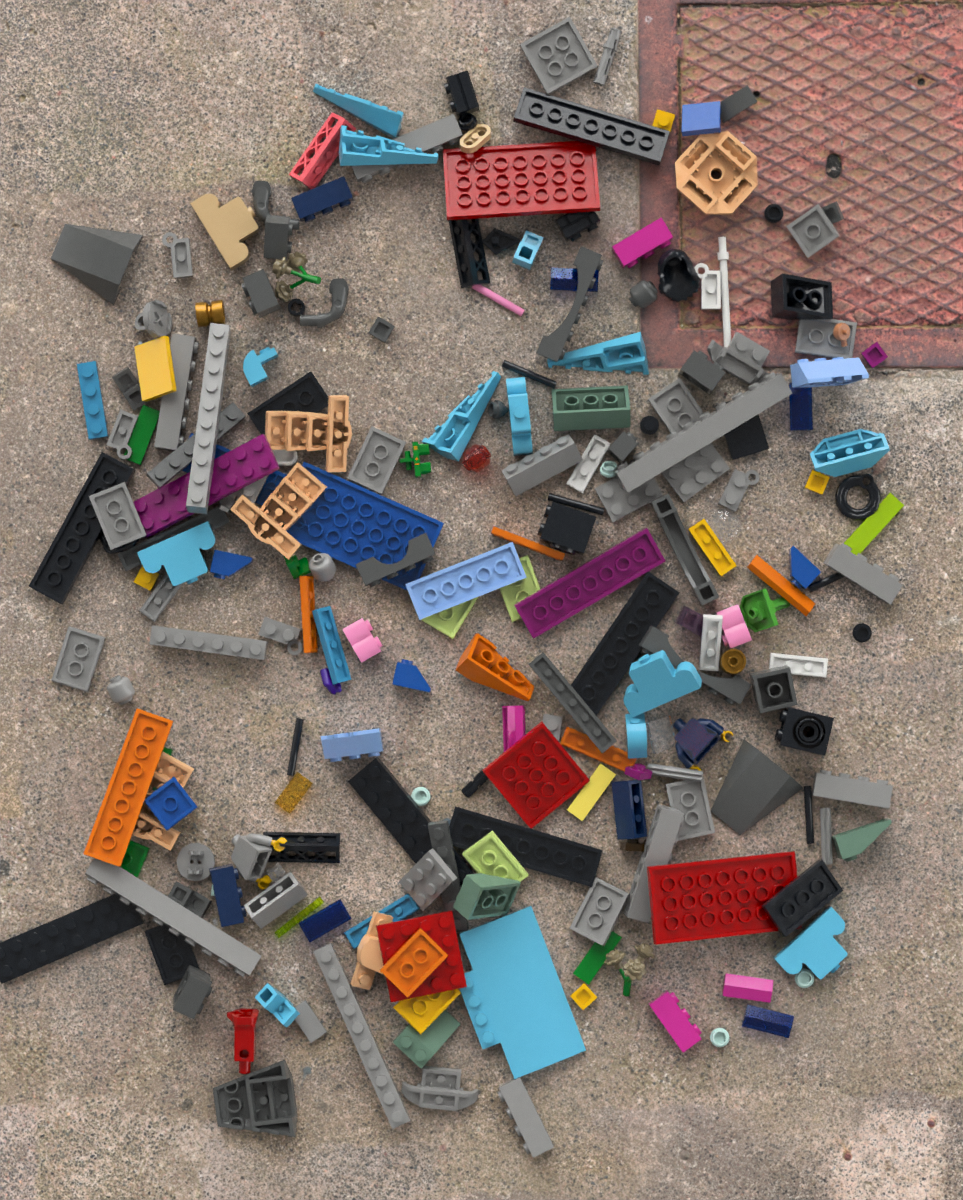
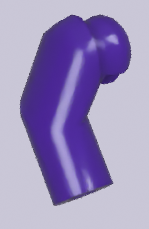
[320,668,342,695]

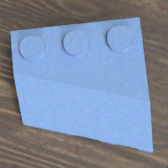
[790,357,869,388]
[320,728,383,762]

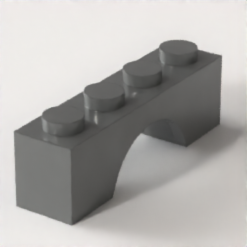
[356,533,436,588]

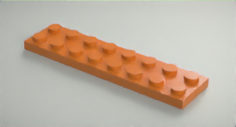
[83,708,173,867]

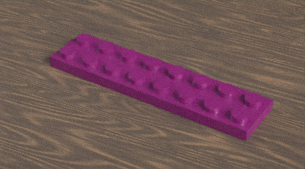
[133,434,280,538]
[514,528,665,639]

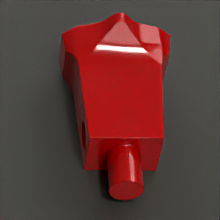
[227,1008,259,1074]

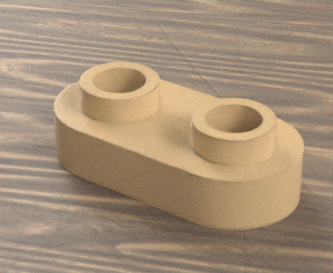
[460,124,491,154]

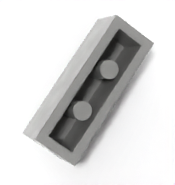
[244,871,308,929]

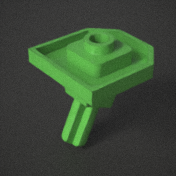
[739,588,790,632]

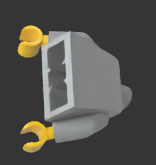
[231,833,287,890]

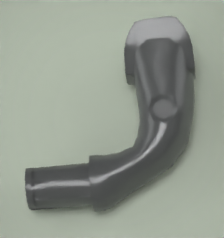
[252,181,300,230]
[300,278,349,328]

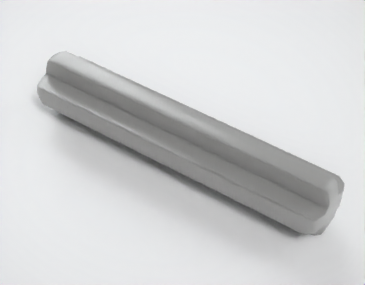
[647,763,703,782]
[820,808,833,865]

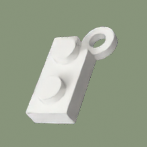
[694,263,721,310]

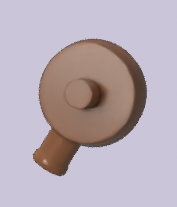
[833,323,850,347]

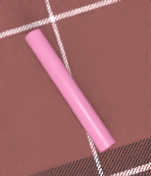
[472,285,525,316]

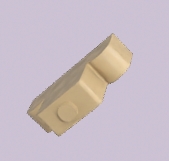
[190,194,260,271]

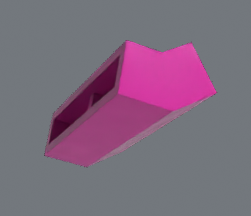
[502,705,526,752]
[722,973,774,1003]

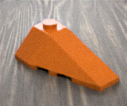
[455,633,534,701]

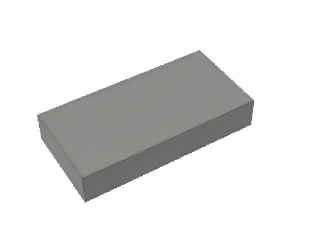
[295,1000,327,1043]

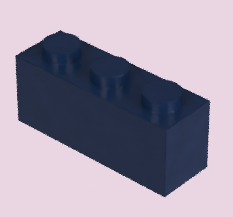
[291,176,353,223]
[611,780,647,840]
[209,864,247,927]

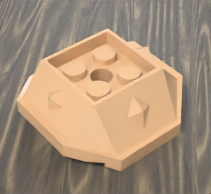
[675,131,758,215]

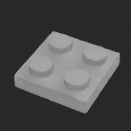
[786,204,840,258]

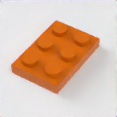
[380,928,448,998]

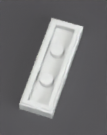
[566,434,611,494]
[699,614,723,671]
[769,653,828,678]

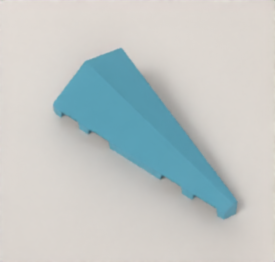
[313,84,404,139]
[339,125,438,166]
[547,332,649,375]
[422,371,501,462]

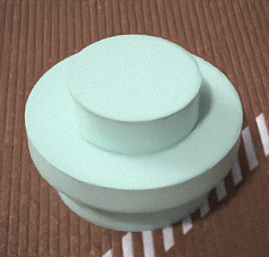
[600,461,617,478]
[411,787,430,806]
[795,969,814,988]
[710,1028,729,1047]

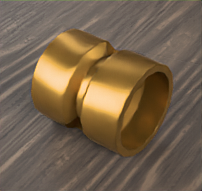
[195,300,225,327]
[719,649,746,674]

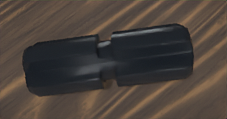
[461,769,489,798]

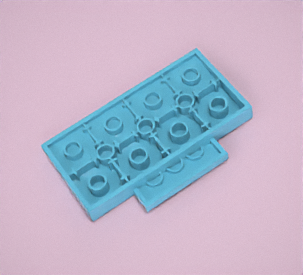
[459,906,586,1079]

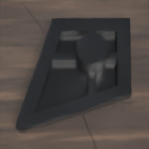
[482,228,520,255]

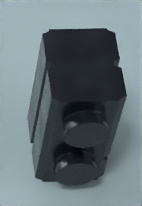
[444,71,479,117]
[555,211,600,242]

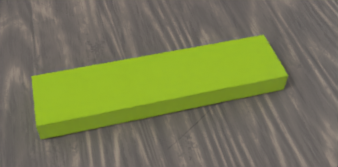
[844,493,904,556]

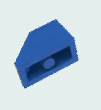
[789,546,821,589]
[210,550,253,580]
[392,659,431,692]

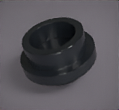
[458,113,477,131]
[764,204,783,223]
[640,416,659,435]
[852,623,872,643]

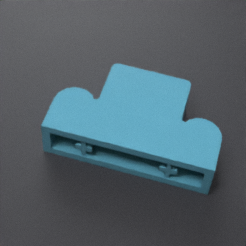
[506,377,533,456]
[137,521,216,586]
[624,650,702,718]
[773,906,848,979]

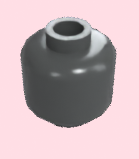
[629,280,658,309]

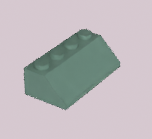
[552,385,631,431]

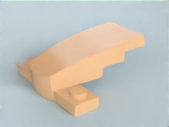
[265,395,352,472]
[230,462,327,560]
[133,752,194,851]
[350,911,394,990]

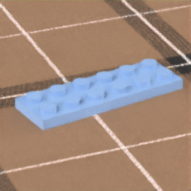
[405,542,527,620]

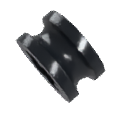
[288,298,305,317]

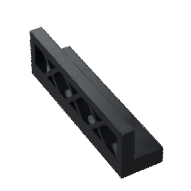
[448,219,490,289]
[263,832,340,863]

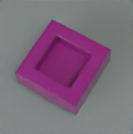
[861,342,888,369]
[624,764,652,780]

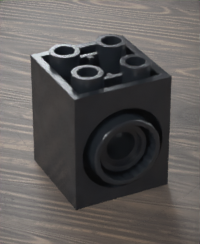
[537,502,596,555]
[774,707,834,756]

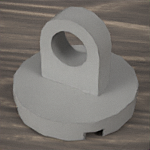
[135,300,172,338]

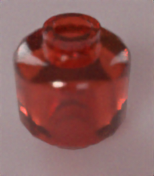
[462,444,491,472]

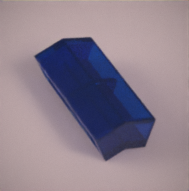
[550,267,599,292]
[789,383,813,431]
[299,899,351,942]
[742,1004,794,1038]

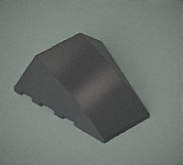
[51,224,143,305]
[710,740,803,835]
[213,1060,298,1137]

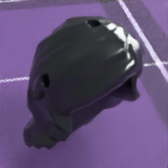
[657,248,700,302]

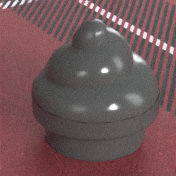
[488,400,509,419]

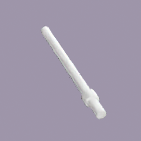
[717,237,731,348]

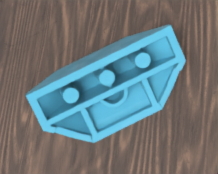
[810,429,890,477]

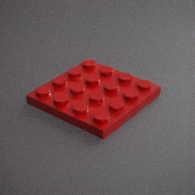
[482,722,590,829]
[376,910,467,1002]

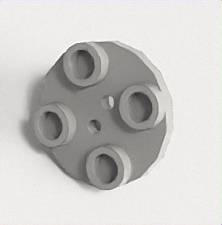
[177,843,215,881]

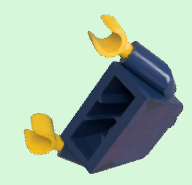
[673,718,733,771]

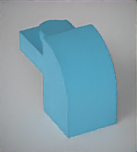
[512,230,544,270]
[243,347,278,387]
[625,713,647,759]
[255,983,300,1027]

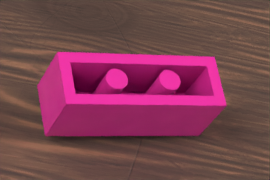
[612,217,673,269]
[648,990,702,1052]

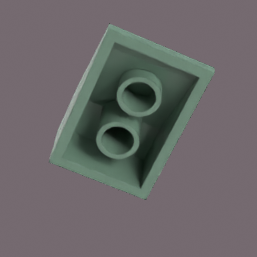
[832,818,892,862]
[453,873,521,920]
[393,1010,460,1068]

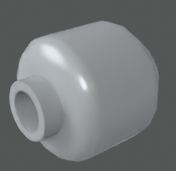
[308,553,336,581]
[107,675,135,705]

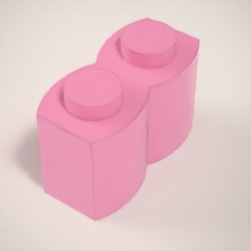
[716,605,752,649]
[342,618,383,663]

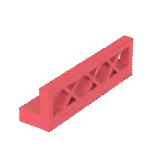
[289,112,356,190]

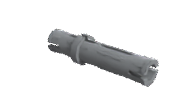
[593,28,622,86]

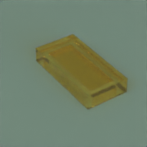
[274,772,313,814]

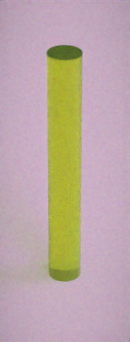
[274,896,324,938]

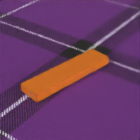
[491,526,565,561]
[747,555,816,616]
[299,576,318,653]
[560,726,637,772]

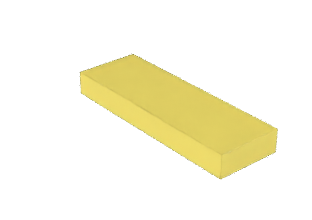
[567,763,616,821]

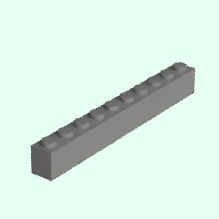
[186,323,231,514]
[614,372,793,492]
[85,858,261,977]
[313,942,411,1129]

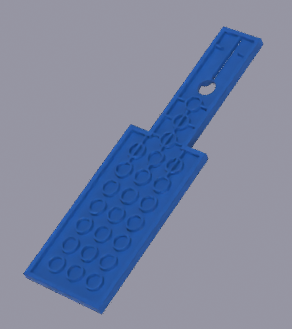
[182,433,444,591]

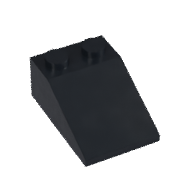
[771,273,833,320]

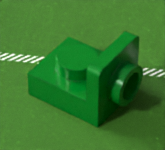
[283,555,311,579]

